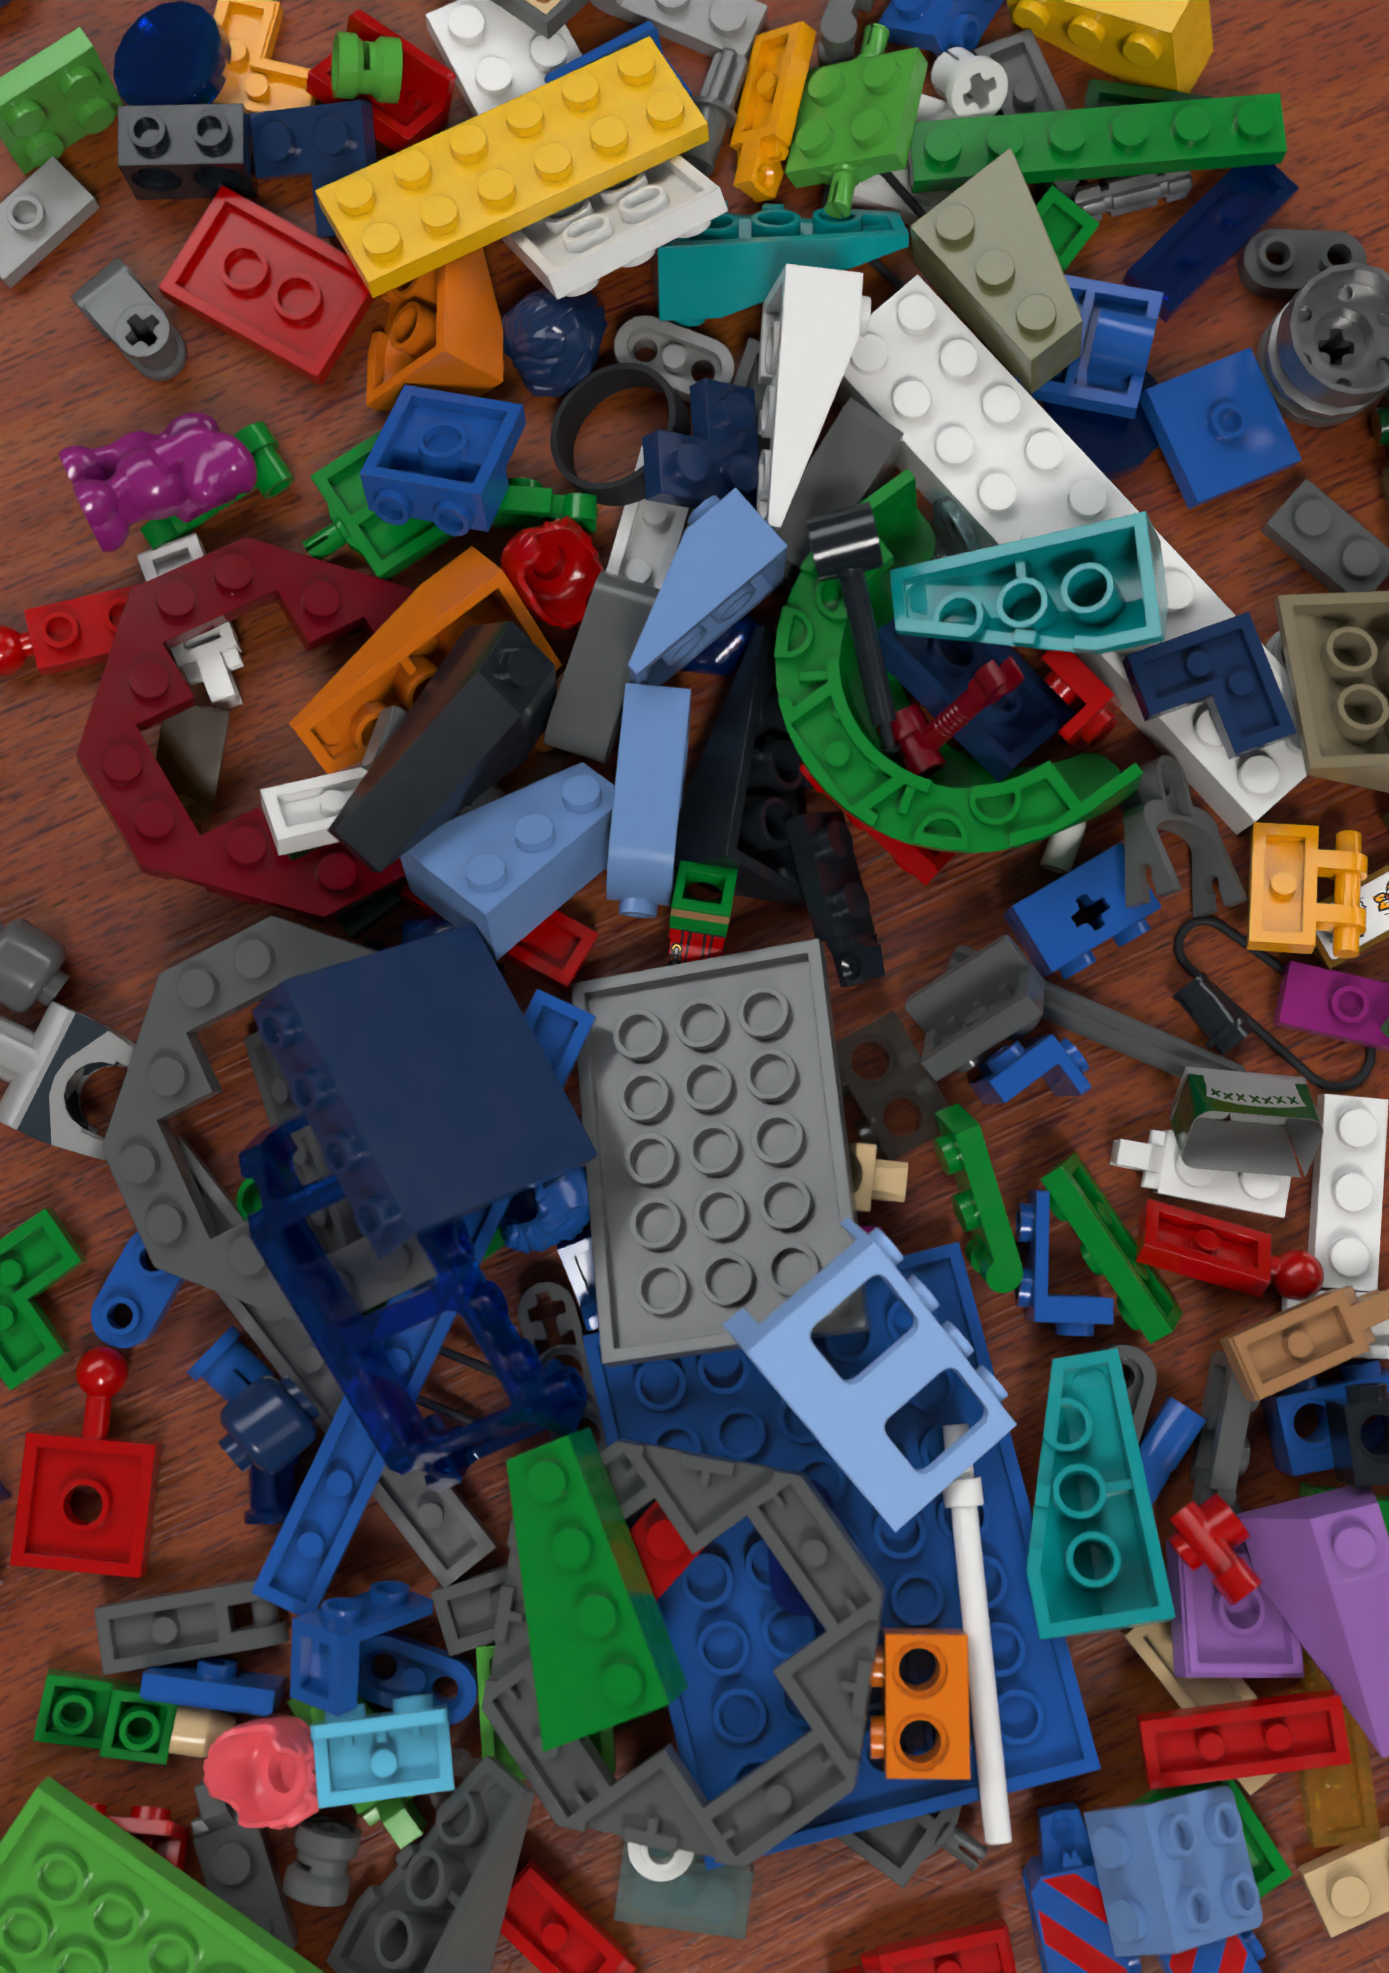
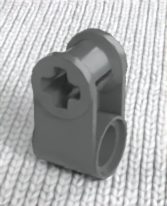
[70,257,188,382]

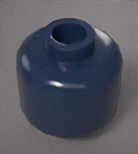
[218,1375,320,1475]

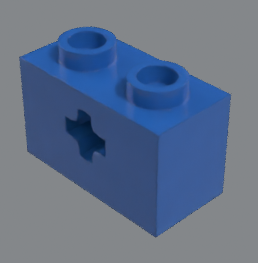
[1003,841,1162,980]

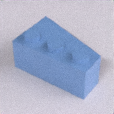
[400,762,615,961]

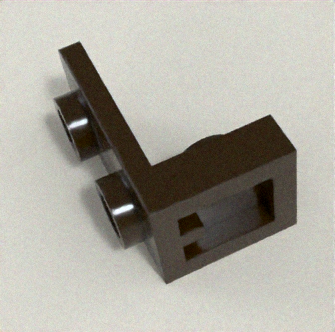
[156,703,231,836]

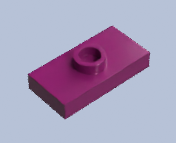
[1273,961,1389,1052]

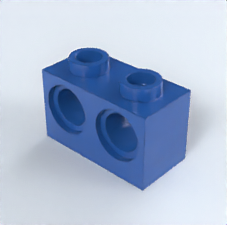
[1261,1358,1389,1476]

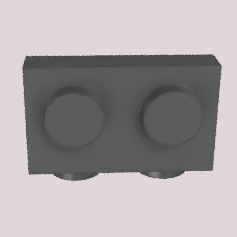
[905,935,1045,1082]

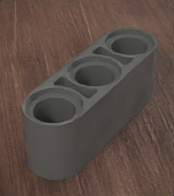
[544,570,660,764]

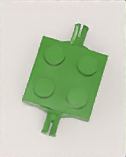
[785,23,928,219]

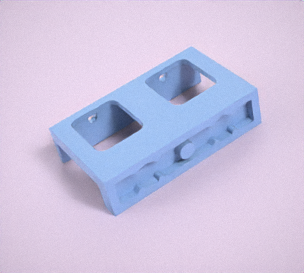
[722,1217,1017,1533]

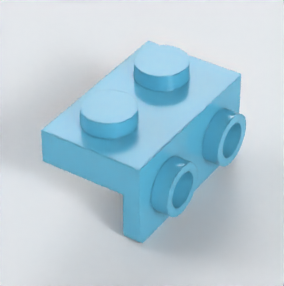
[310,1694,454,1808]

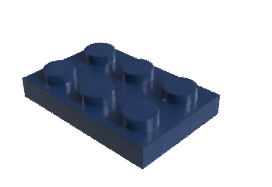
[877,618,1076,782]

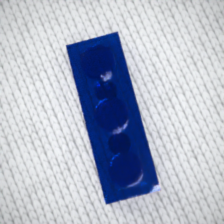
[1122,164,1299,323]

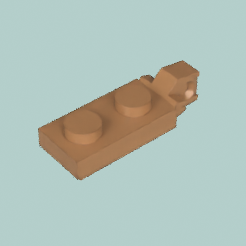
[1219,1285,1389,1402]

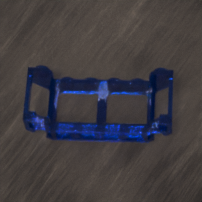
[238,1111,587,1492]

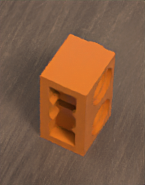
[869,1628,970,1780]

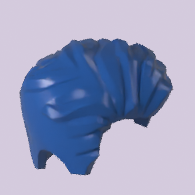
[499,1166,590,1254]

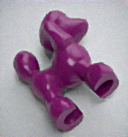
[58,412,258,553]

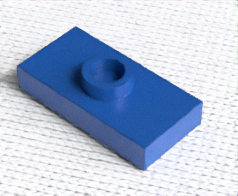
[139,1657,287,1717]

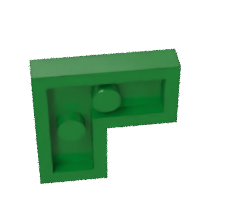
[0,1208,88,1391]

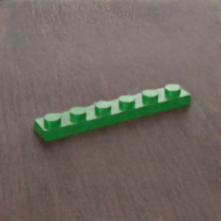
[908,93,1287,193]

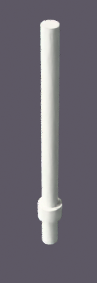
[942,1423,1012,1844]

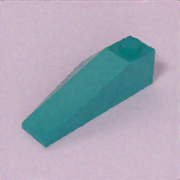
[651,201,909,327]
[889,511,1168,655]
[1026,1348,1176,1640]

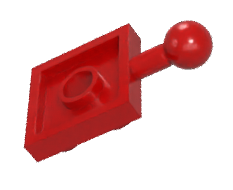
[10,1346,162,1578]

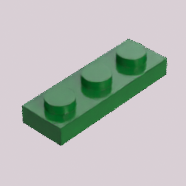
[1040,1152,1183,1344]

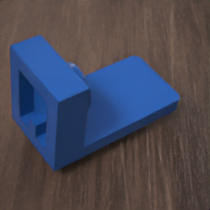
[290,1580,433,1716]

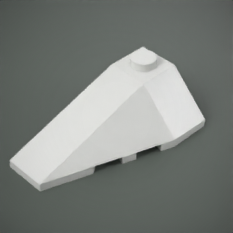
[757,264,871,532]

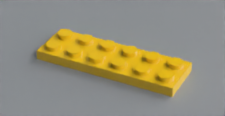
[315,36,709,298]

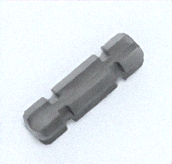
[1071,171,1193,221]

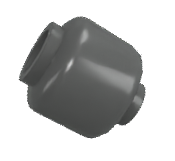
[0,918,70,1013]

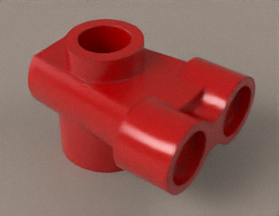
[1167,1493,1263,1606]

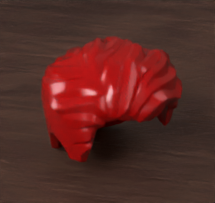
[501,515,604,629]

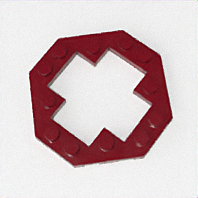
[76,537,447,924]

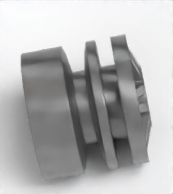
[1255,262,1389,428]

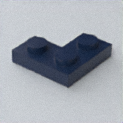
[249,100,377,239]
[642,378,759,511]
[1122,612,1297,760]

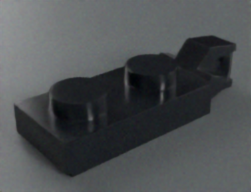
[785,811,885,988]

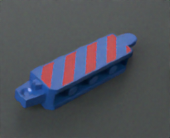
[1021,1802,1142,1973]

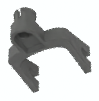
[1118,755,1249,918]

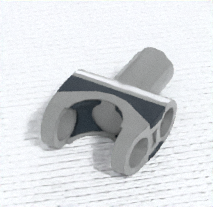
[0,1001,136,1160]

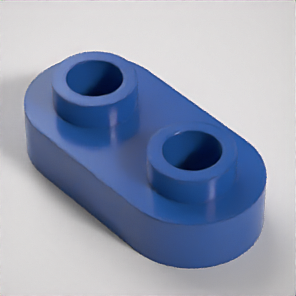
[91,1232,185,1348]
[358,1631,478,1726]

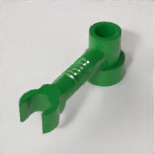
[139,421,295,550]

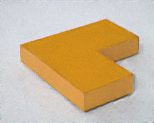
[190,0,321,119]

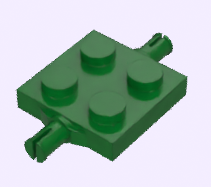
[301,430,455,581]

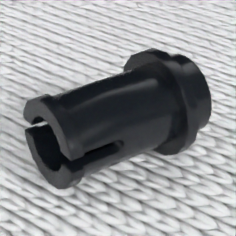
[1171,971,1252,1055]

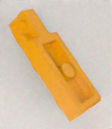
[730,21,816,202]

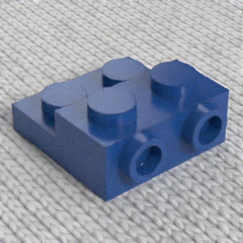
[359,385,526,536]

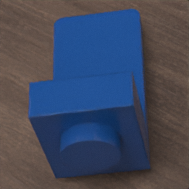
[1014,1190,1114,1336]

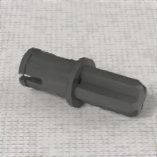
[680,48,748,176]

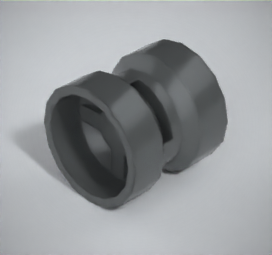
[282,1816,363,1907]

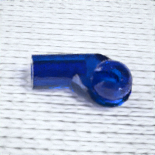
[680,614,758,676]

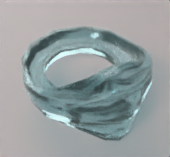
[932,496,981,560]

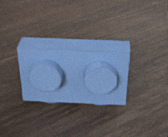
[1084,1786,1263,1957]

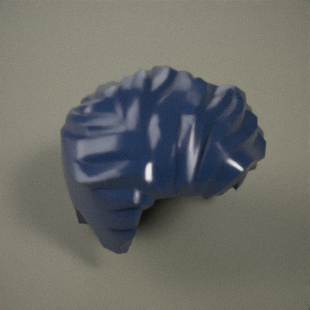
[501,287,607,397]

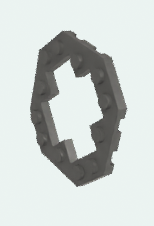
[101,916,459,1332]
[482,1439,886,1868]

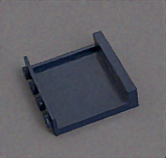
[252,923,598,1259]

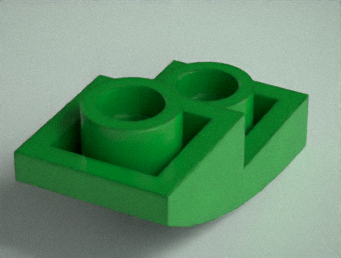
[33,1668,178,1765]

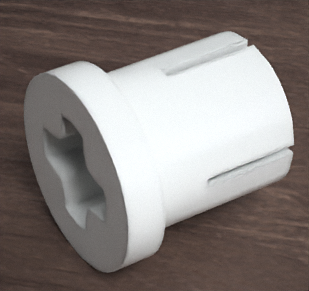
[931,47,1008,119]

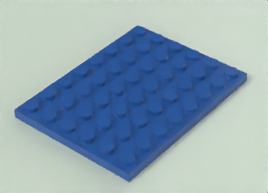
[582,1242,1101,1870]

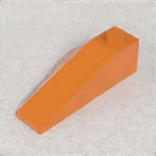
[366,247,505,410]
[289,546,562,774]

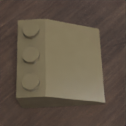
[1274,591,1389,793]

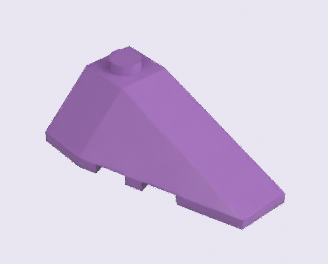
[1237,1486,1389,1758]

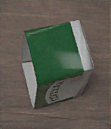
[1169,1067,1324,1177]

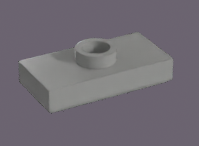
[0,156,100,289]

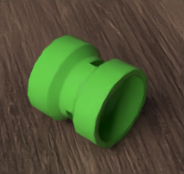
[331,31,403,104]

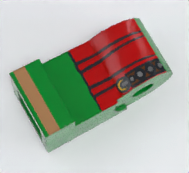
[667,860,738,966]

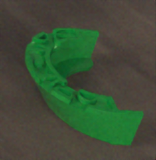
[774,468,1143,853]

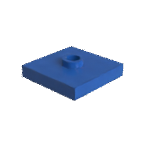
[1139,347,1302,510]

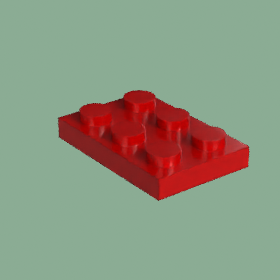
[158,185,376,386]

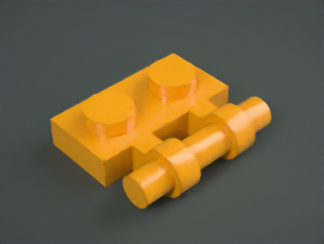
[1246,822,1368,958]

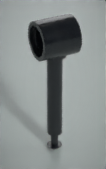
[805,502,903,755]

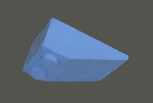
[628,488,788,686]

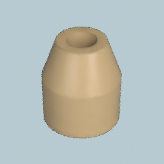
[168,1705,237,1758]

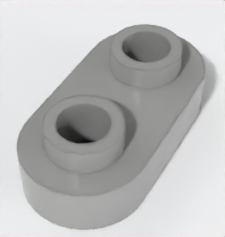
[614,316,734,404]

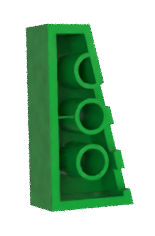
[506,1428,688,1752]

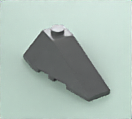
[326,1755,535,1973]

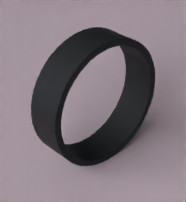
[550,362,691,506]

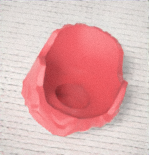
[203,1713,320,1830]

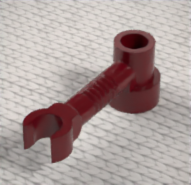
[875,656,1025,779]

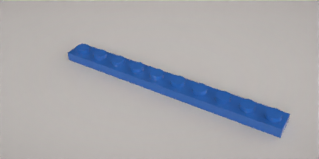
[251,989,597,1616]

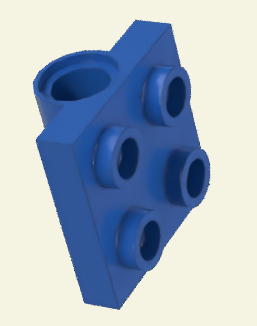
[1014,274,1164,419]

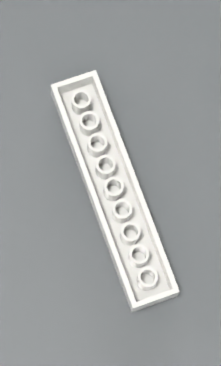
[834,274,1307,835]

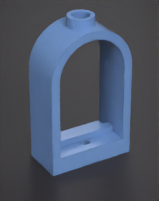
[606,683,691,918]

